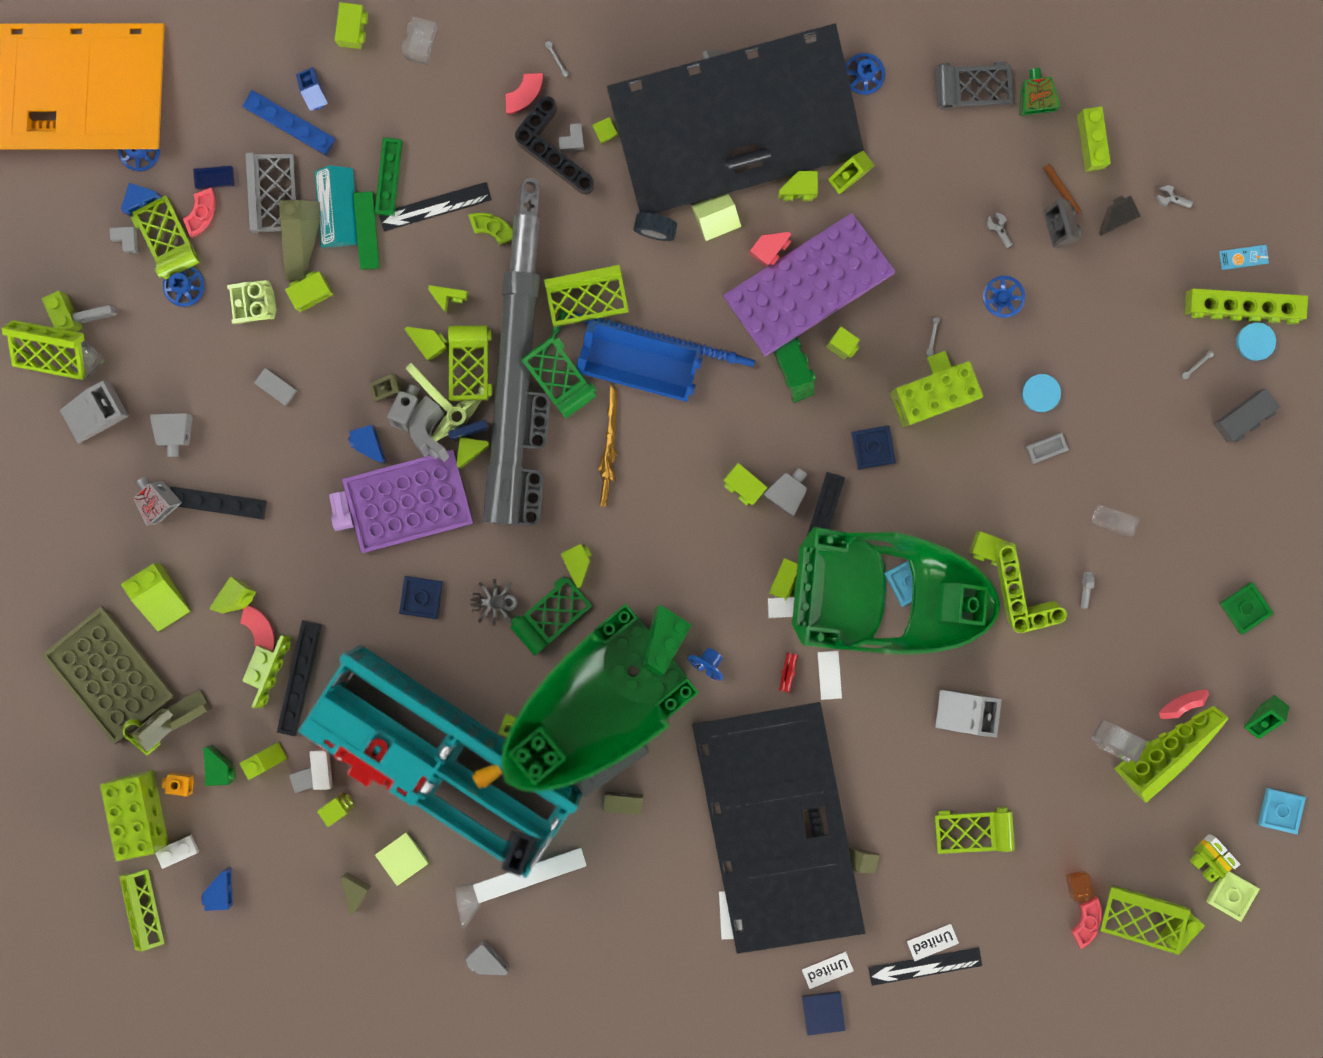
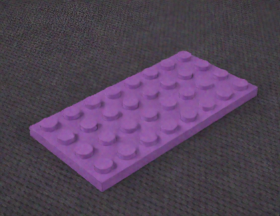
[723,213,895,357]

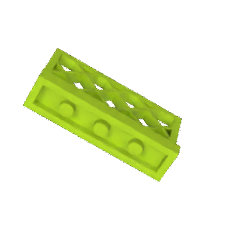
[544,265,629,327]
[1,320,86,380]
[1100,885,1191,955]

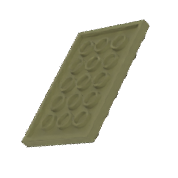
[41,606,175,745]

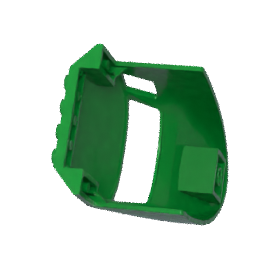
[792,527,1000,654]

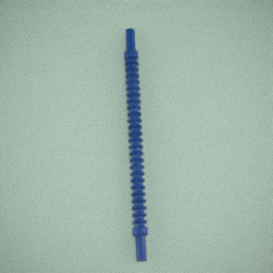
[570,312,755,367]

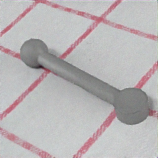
[545,41,569,77]
[926,317,940,356]
[1181,350,1214,380]

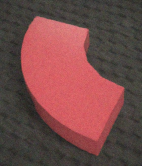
[505,73,543,115]
[183,187,216,238]
[240,605,276,651]
[1159,689,1209,719]
[1071,896,1102,949]

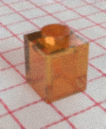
[1066,871,1095,903]

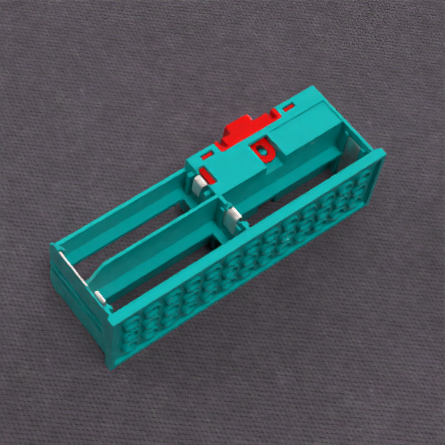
[299,645,583,878]

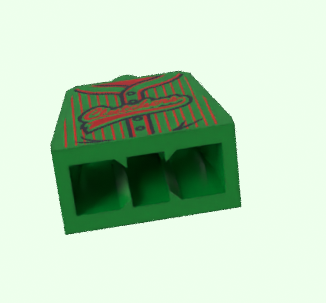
[1019,68,1060,116]

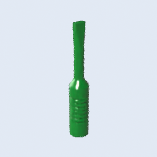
[545,310,568,354]

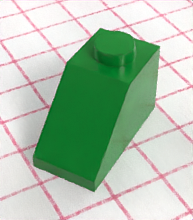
[1244,695,1290,739]
[203,745,236,786]

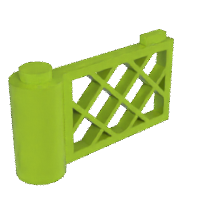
[131,195,200,280]
[448,325,492,401]
[935,806,1015,854]

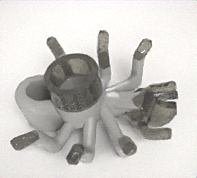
[470,579,518,626]

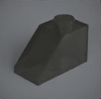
[1099,195,1141,236]

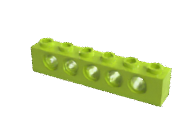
[1185,289,1308,324]

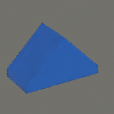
[121,183,162,216]

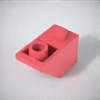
[749,232,791,267]

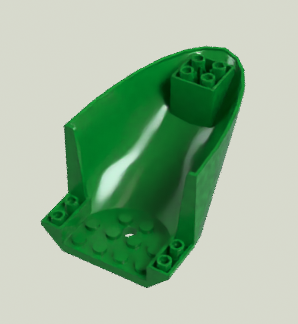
[501,603,699,791]

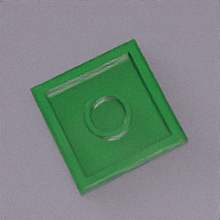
[1219,582,1274,635]

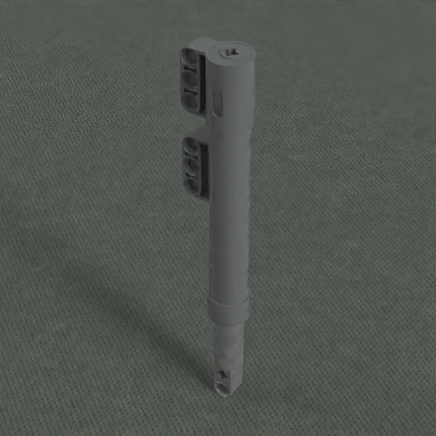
[483,178,550,526]

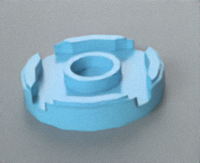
[1236,322,1276,361]
[1022,374,1061,412]

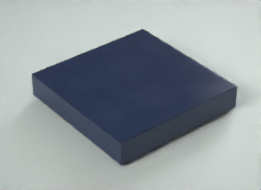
[448,420,491,441]
[851,425,896,470]
[399,576,443,619]
[802,991,845,1036]

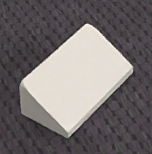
[309,750,333,790]

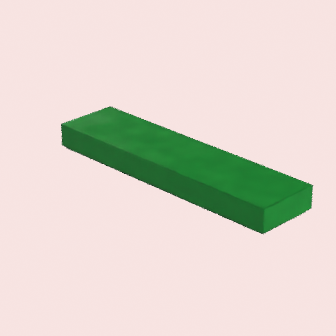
[375,137,403,217]
[353,191,380,270]

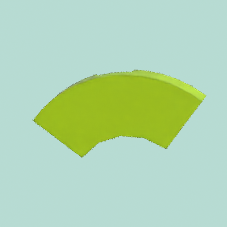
[468,213,513,245]

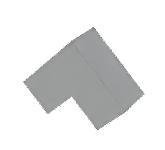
[559,123,584,152]
[110,227,139,253]

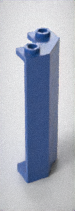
[577,320,703,402]

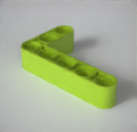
[994,540,1067,633]

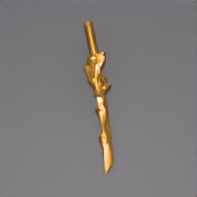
[597,384,618,507]

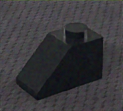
[502,830,535,876]

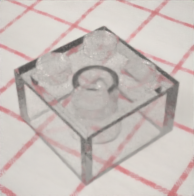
[1092,719,1147,763]

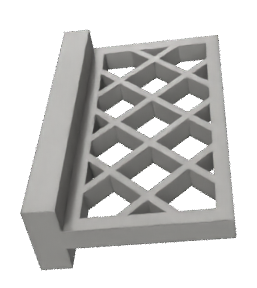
[245,153,296,234]

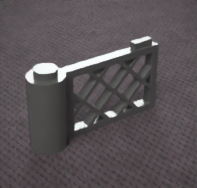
[935,62,1013,109]

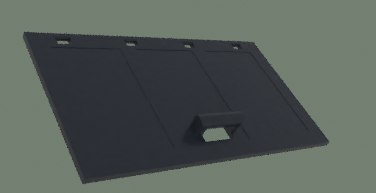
[606,23,864,214]
[692,701,866,954]

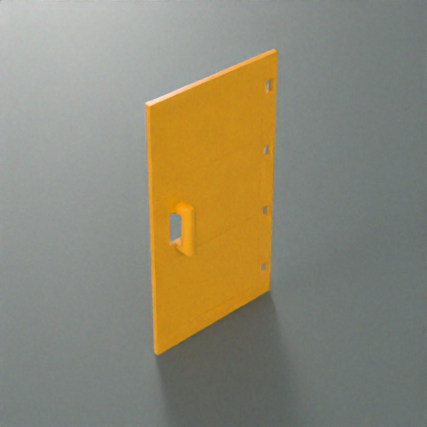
[0,23,165,149]

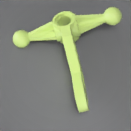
[406,363,493,442]

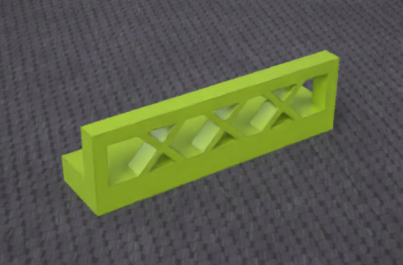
[119,869,164,952]

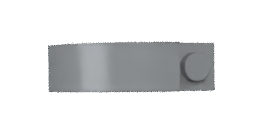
[409,396,449,462]

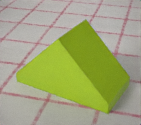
[456,438,491,468]

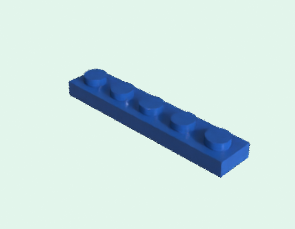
[242,90,336,156]

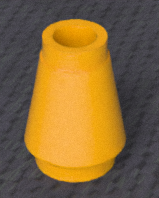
[472,764,503,789]

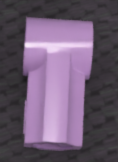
[329,491,355,531]

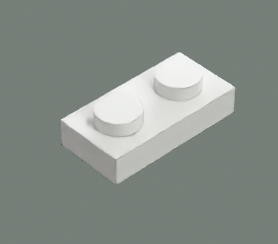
[155,834,199,869]

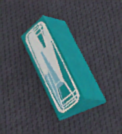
[314,165,358,248]

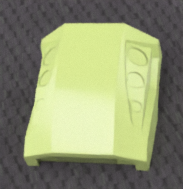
[227,280,276,324]

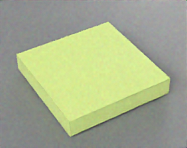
[375,832,429,886]
[1206,871,1260,922]

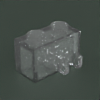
[401,16,438,65]

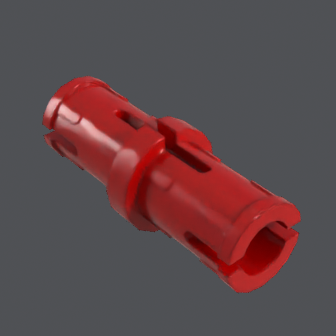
[779,653,798,693]

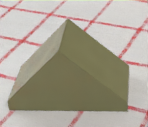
[370,374,403,402]
[849,846,880,874]
[340,873,371,915]

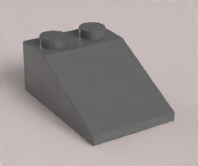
[1043,198,1081,248]

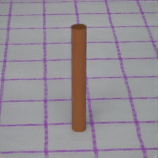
[1043,164,1081,214]

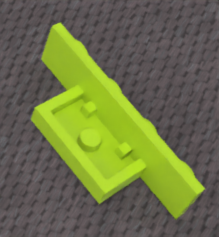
[242,635,292,708]

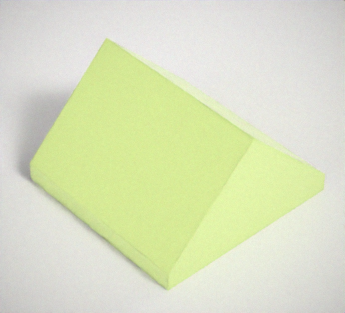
[691,193,741,241]

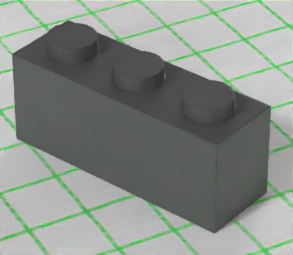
[1214,388,1280,443]

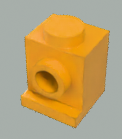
[162,772,194,797]

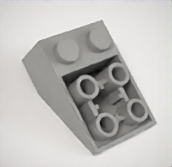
[60,381,129,444]
[935,690,1002,737]

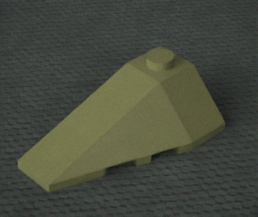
[279,200,320,281]

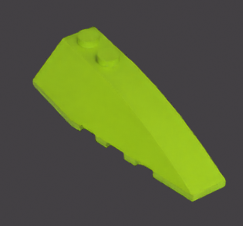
[1114,705,1229,803]

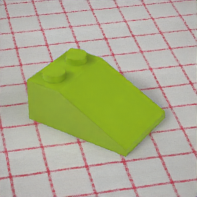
[121,563,191,632]

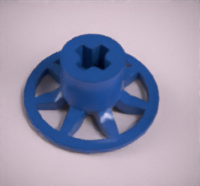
[845,53,885,95]
[118,146,160,172]
[163,267,205,307]
[983,276,1025,318]
[687,648,724,681]

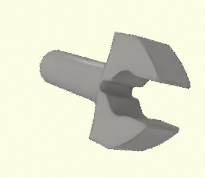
[1155,185,1193,208]
[986,212,1012,248]
[1080,572,1094,609]

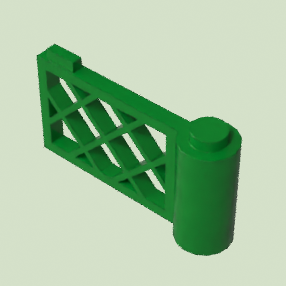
[521,336,597,419]
[509,577,592,656]

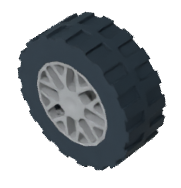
[633,212,678,241]

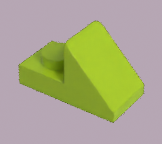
[428,285,469,313]

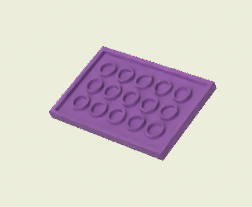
[342,449,474,553]

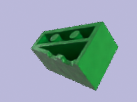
[773,336,816,403]
[642,604,692,677]

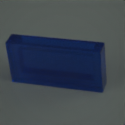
[193,166,235,189]

